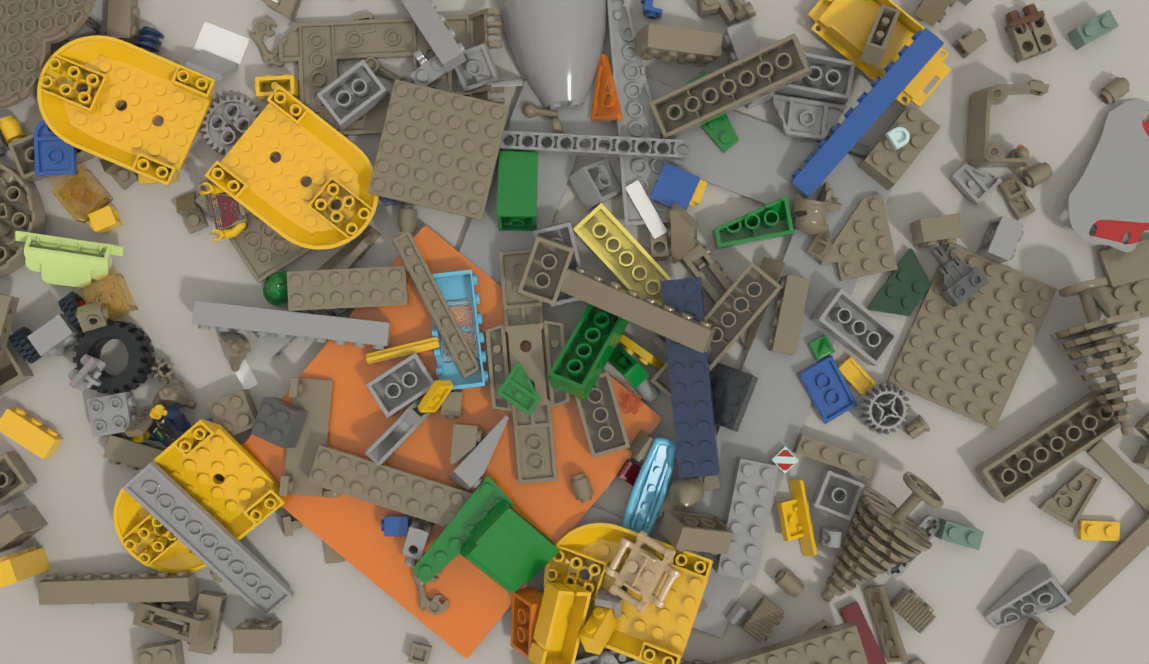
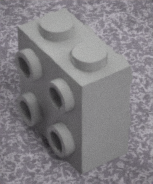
[87,392,137,437]

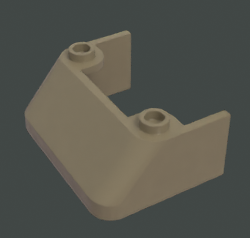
[966,83,1031,168]

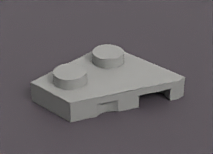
[949,163,1003,206]

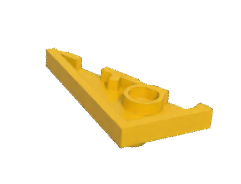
[619,335,664,370]

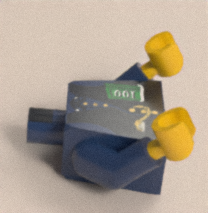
[133,403,192,447]

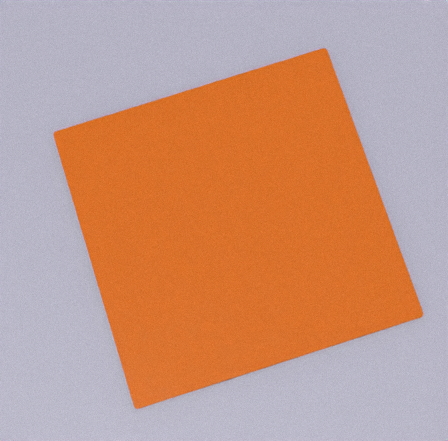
[242,226,661,658]

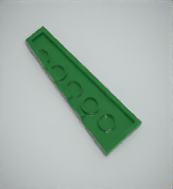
[412,475,514,584]

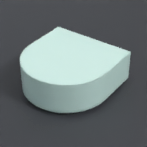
[885,127,910,151]

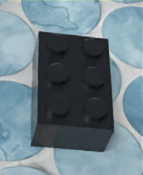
[711,362,758,432]

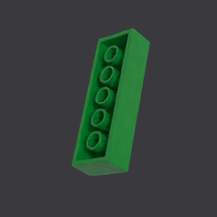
[548,304,630,400]

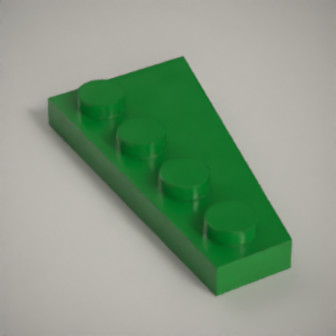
[686,70,739,153]

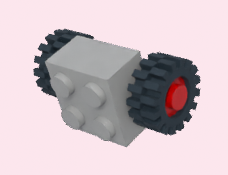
[9,292,88,364]

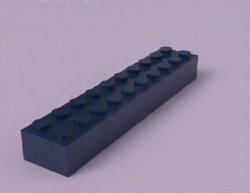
[660,277,720,478]

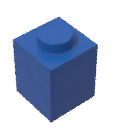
[381,514,410,536]

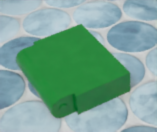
[460,499,560,593]

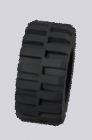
[73,320,155,394]

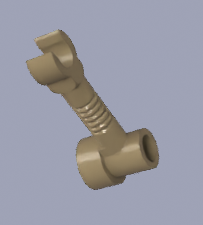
[730,0,756,23]

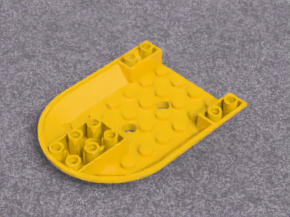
[37,35,216,186]
[204,85,379,250]
[113,419,285,573]
[544,523,713,664]

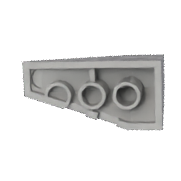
[448,415,509,490]
[984,563,1073,629]

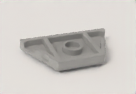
[771,94,846,141]

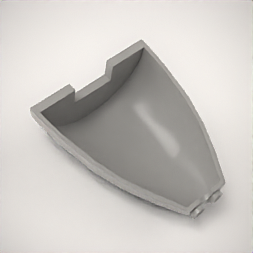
[497,0,607,110]

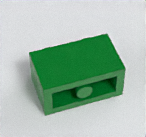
[608,345,649,389]

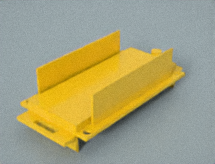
[807,0,951,108]

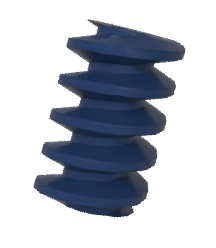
[134,26,165,53]

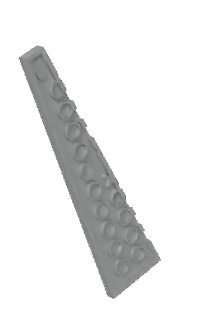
[607,0,671,227]

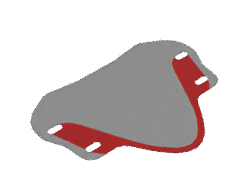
[1068,99,1149,252]

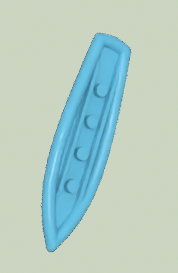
[622,438,677,536]

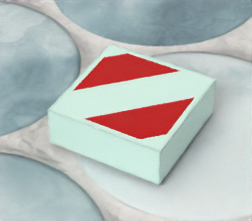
[771,446,799,474]

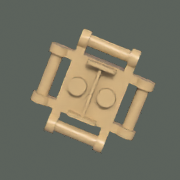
[604,530,681,614]

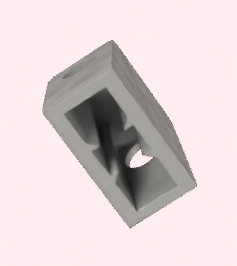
[402,517,435,567]

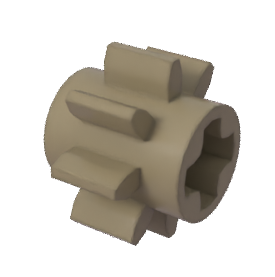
[149,358,176,382]

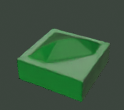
[808,335,835,360]

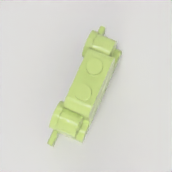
[15,231,124,288]

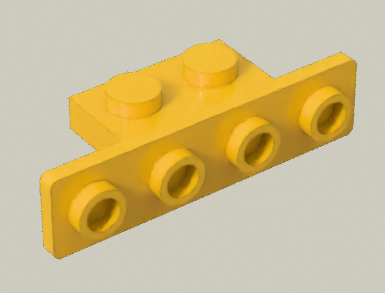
[777,479,817,556]

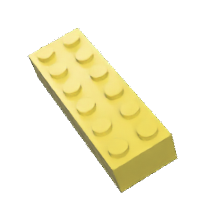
[573,203,672,306]

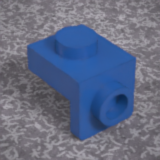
[641,0,663,19]

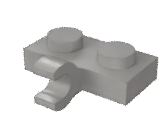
[410,50,447,87]

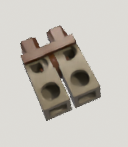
[1004,3,1058,63]

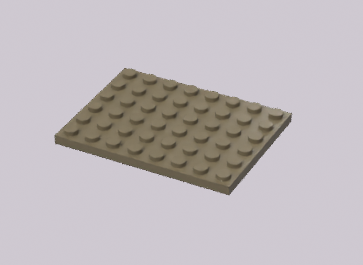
[887,243,1057,429]

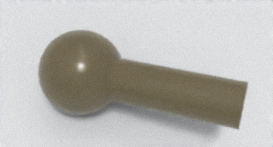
[522,102,558,118]

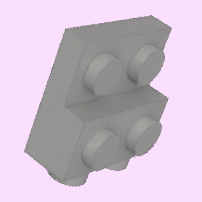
[454,42,500,92]

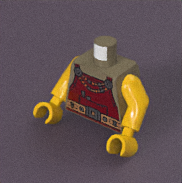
[199,182,252,243]

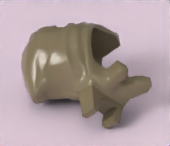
[793,182,842,235]
[659,477,704,520]

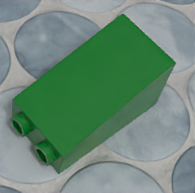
[497,150,538,231]

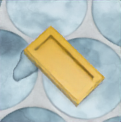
[838,356,877,396]

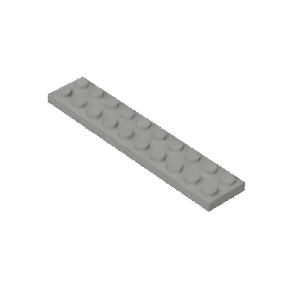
[122,460,294,619]

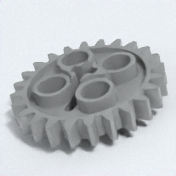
[201,95,261,155]

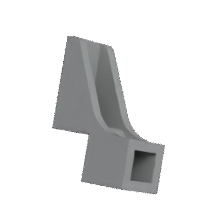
[365,399,432,467]

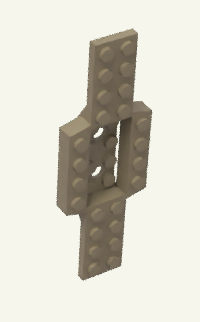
[485,249,570,484]

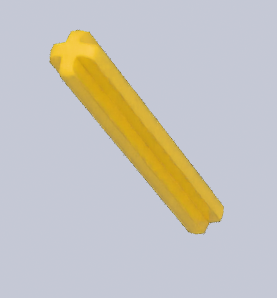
[366,337,440,364]

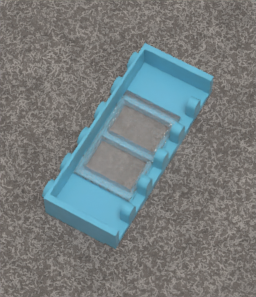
[430,269,489,390]

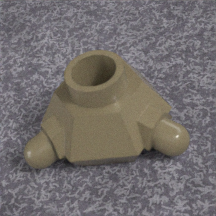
[219,331,251,372]
[153,380,196,409]

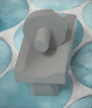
[68,354,107,392]

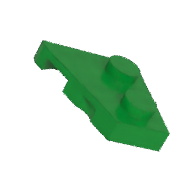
[497,362,541,415]

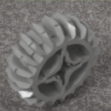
[858,383,911,435]

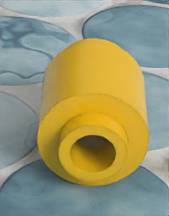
[0,116,26,144]

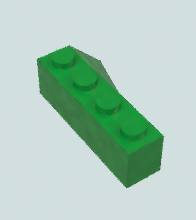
[712,195,794,250]

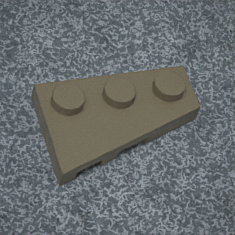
[1038,468,1103,528]

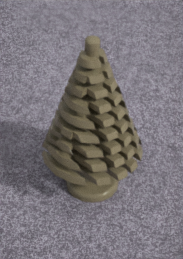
[1050,277,1140,435]
[821,471,944,602]

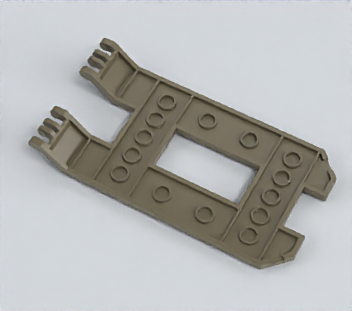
[279,8,505,136]

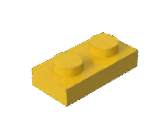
[417,380,454,413]
[1078,520,1120,541]

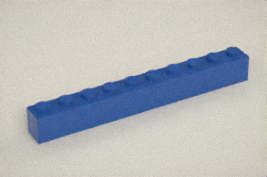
[791,28,944,197]

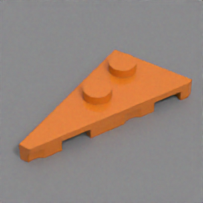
[591,54,623,122]

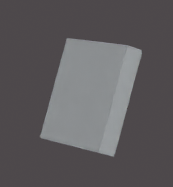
[185,50,239,82]

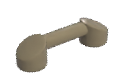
[365,57,413,83]

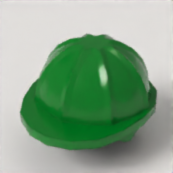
[263,270,288,305]

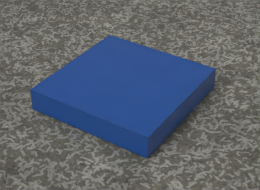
[649,163,700,210]

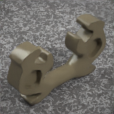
[250,17,286,67]
[413,570,449,615]

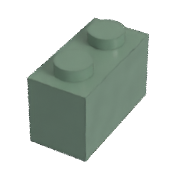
[1067,10,1119,50]
[935,518,984,550]

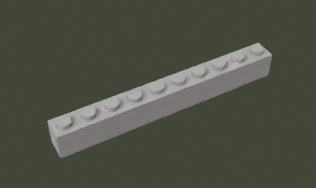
[192,301,392,350]

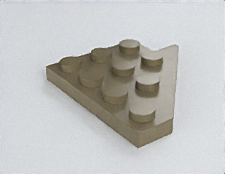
[820,194,898,281]

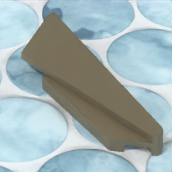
[317,225,381,270]
[740,257,786,351]

